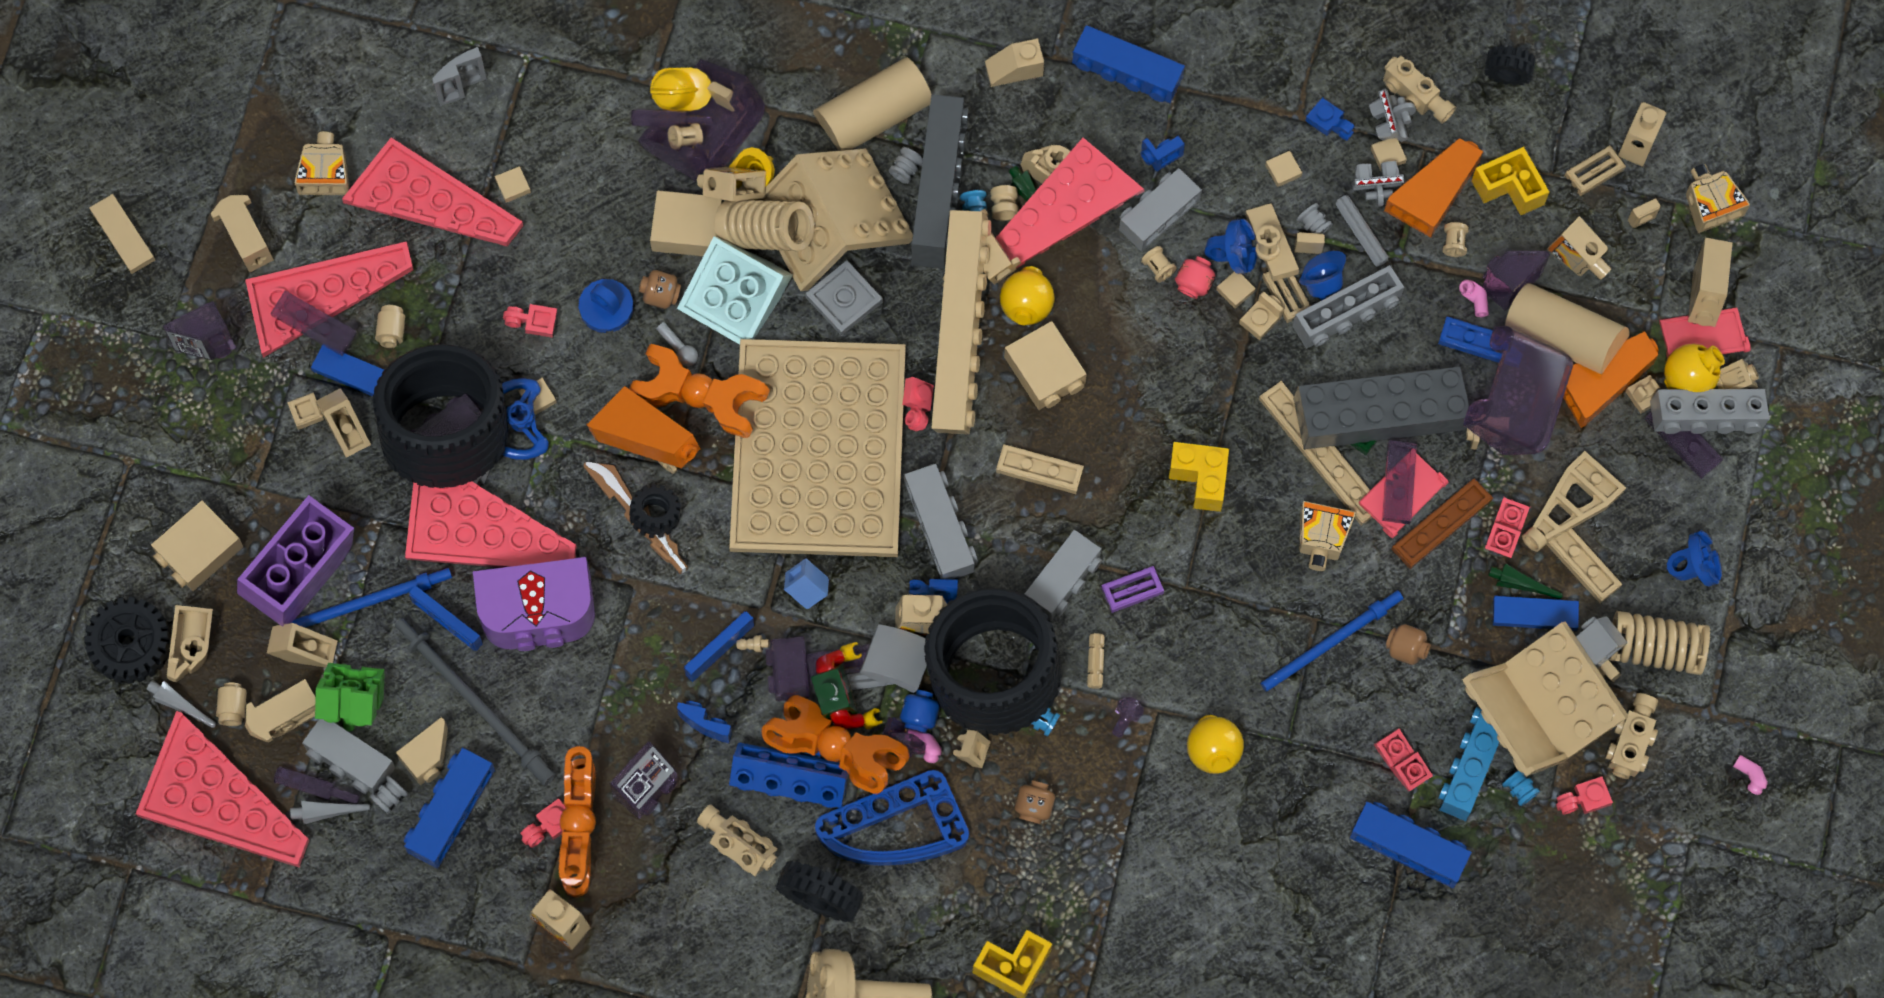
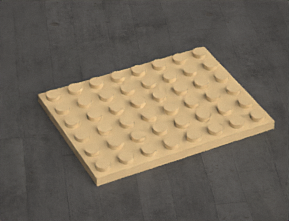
[729,339,906,557]

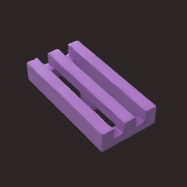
[1101,566,1164,613]

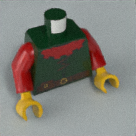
[811,642,883,729]

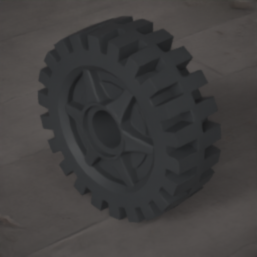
[84,597,172,684]
[775,861,864,922]

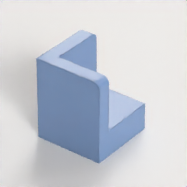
[784,558,829,609]

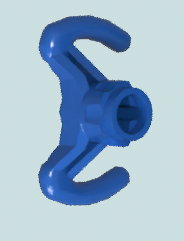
[502,378,549,460]

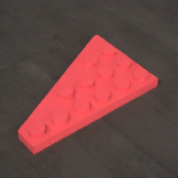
[405,481,577,568]
[136,711,309,867]

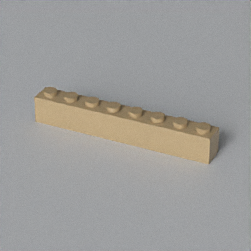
[931,210,991,434]

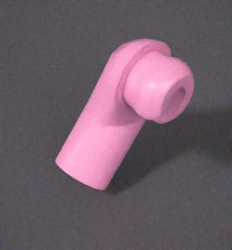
[1459,280,1489,317]
[905,729,941,763]
[1733,755,1768,795]

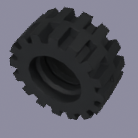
[1484,45,1535,86]
[629,484,681,538]

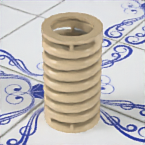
[714,200,814,251]
[1608,611,1710,675]

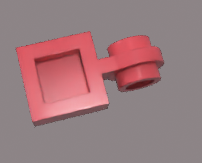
[503,304,557,338]
[902,377,934,431]
[1556,777,1613,815]
[521,798,565,848]

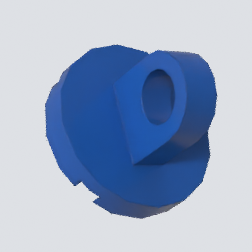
[1205,219,1257,274]
[579,279,633,333]
[1667,530,1722,587]

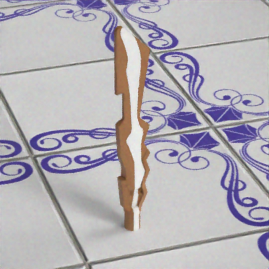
[584,462,688,574]

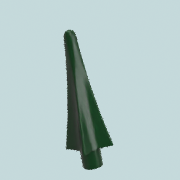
[1009,166,1036,202]
[1488,563,1563,599]

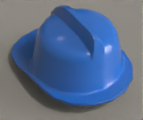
[1299,251,1346,301]

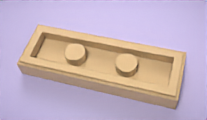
[89,194,155,274]
[1245,203,1299,281]
[996,444,1084,494]
[1546,529,1622,603]

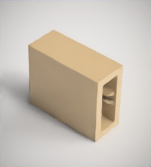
[650,191,723,256]
[1688,238,1732,327]
[1004,321,1087,410]
[151,501,243,591]

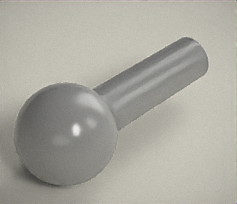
[656,322,698,367]

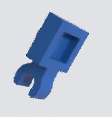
[1306,98,1355,141]
[909,579,958,603]

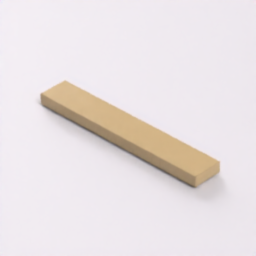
[1259,381,1373,526]

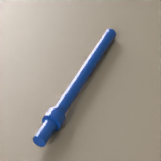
[291,568,452,628]
[1260,590,1404,692]

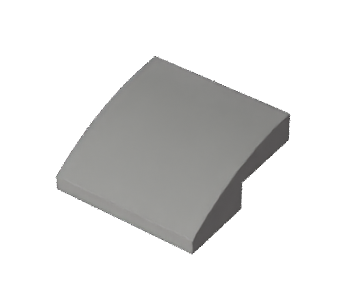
[432,47,487,106]
[859,624,926,693]

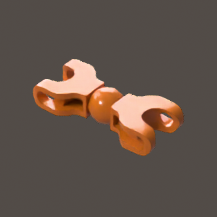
[629,344,770,438]
[762,695,909,794]
[559,746,596,897]

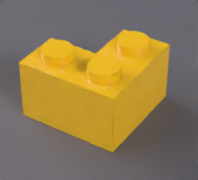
[1472,147,1549,215]
[1169,442,1229,512]
[973,930,1052,998]

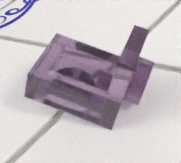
[883,717,927,757]

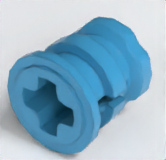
[960,190,988,217]
[1031,708,1060,737]
[1502,771,1540,806]

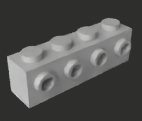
[1292,265,1404,349]
[1650,389,1770,434]
[904,464,978,580]

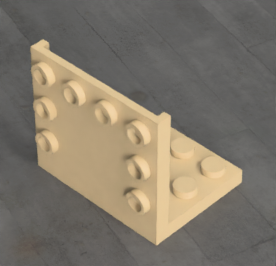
[756,149,913,291]
[1462,621,1629,777]

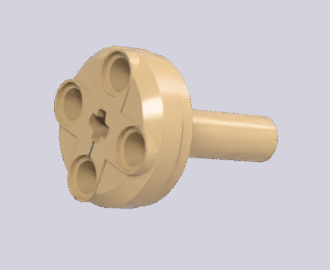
[805,949,932,998]

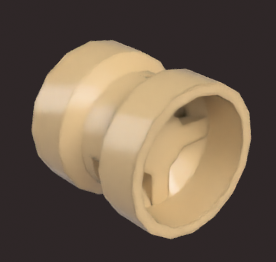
[990,185,1019,221]

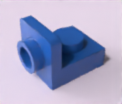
[1140,136,1184,172]

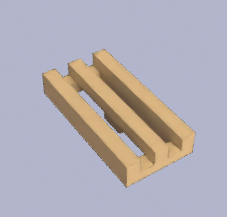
[1565,146,1626,196]
[1262,272,1310,323]

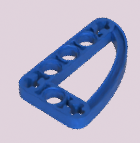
[815,770,969,866]

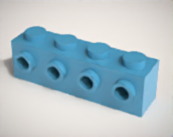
[1439,707,1499,821]

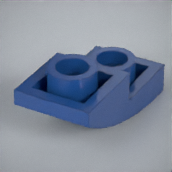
[677,701,732,744]

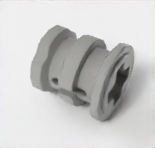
[889,147,923,184]
[1296,203,1333,234]
[370,776,408,814]

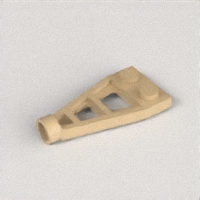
[1522,451,1626,552]

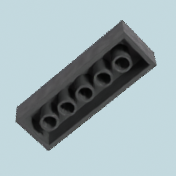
[912,94,968,269]
[1293,367,1472,450]

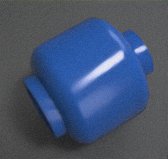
[900,690,940,733]

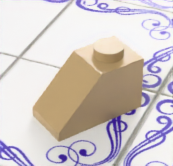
[985,39,1044,87]
[316,388,371,458]
[267,623,337,668]
[396,717,448,785]

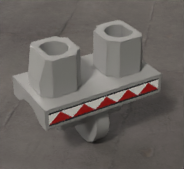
[1369,89,1416,142]
[1352,161,1404,207]

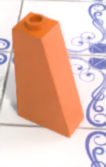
[1384,138,1483,238]
[1554,332,1659,428]
[587,386,700,469]

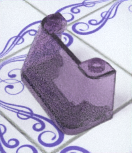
[638,59,765,182]
[1463,326,1573,455]

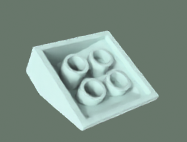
[677,236,793,344]

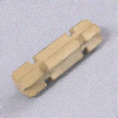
[1087,633,1105,689]

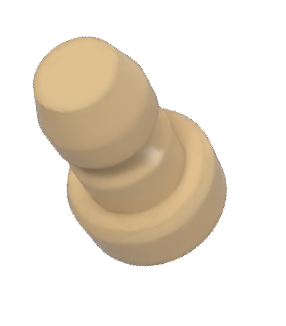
[736,635,769,652]

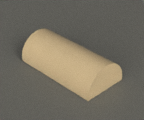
[813,57,931,151]
[1505,283,1629,374]

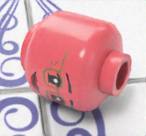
[1175,256,1216,299]

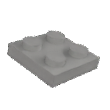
[805,260,883,336]

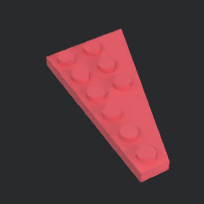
[342,138,523,246]
[996,138,1145,269]
[245,241,413,358]

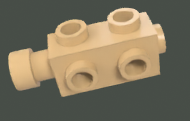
[1383,56,1456,123]
[1605,693,1658,779]
[697,804,778,876]

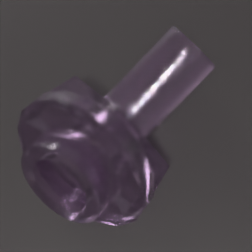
[1112,697,1144,738]

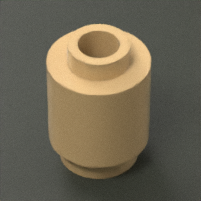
[375,305,405,348]
[216,682,247,726]

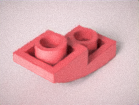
[1485,498,1530,558]
[1374,729,1433,791]

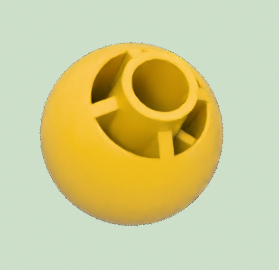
[1000,266,1054,325]
[1664,344,1725,392]
[1187,715,1244,774]

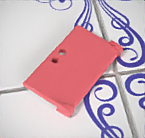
[1659,308,1751,359]
[1358,449,1449,538]

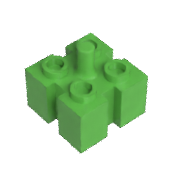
[315,663,385,731]

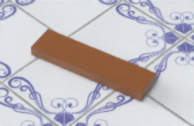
[1391,478,1493,569]

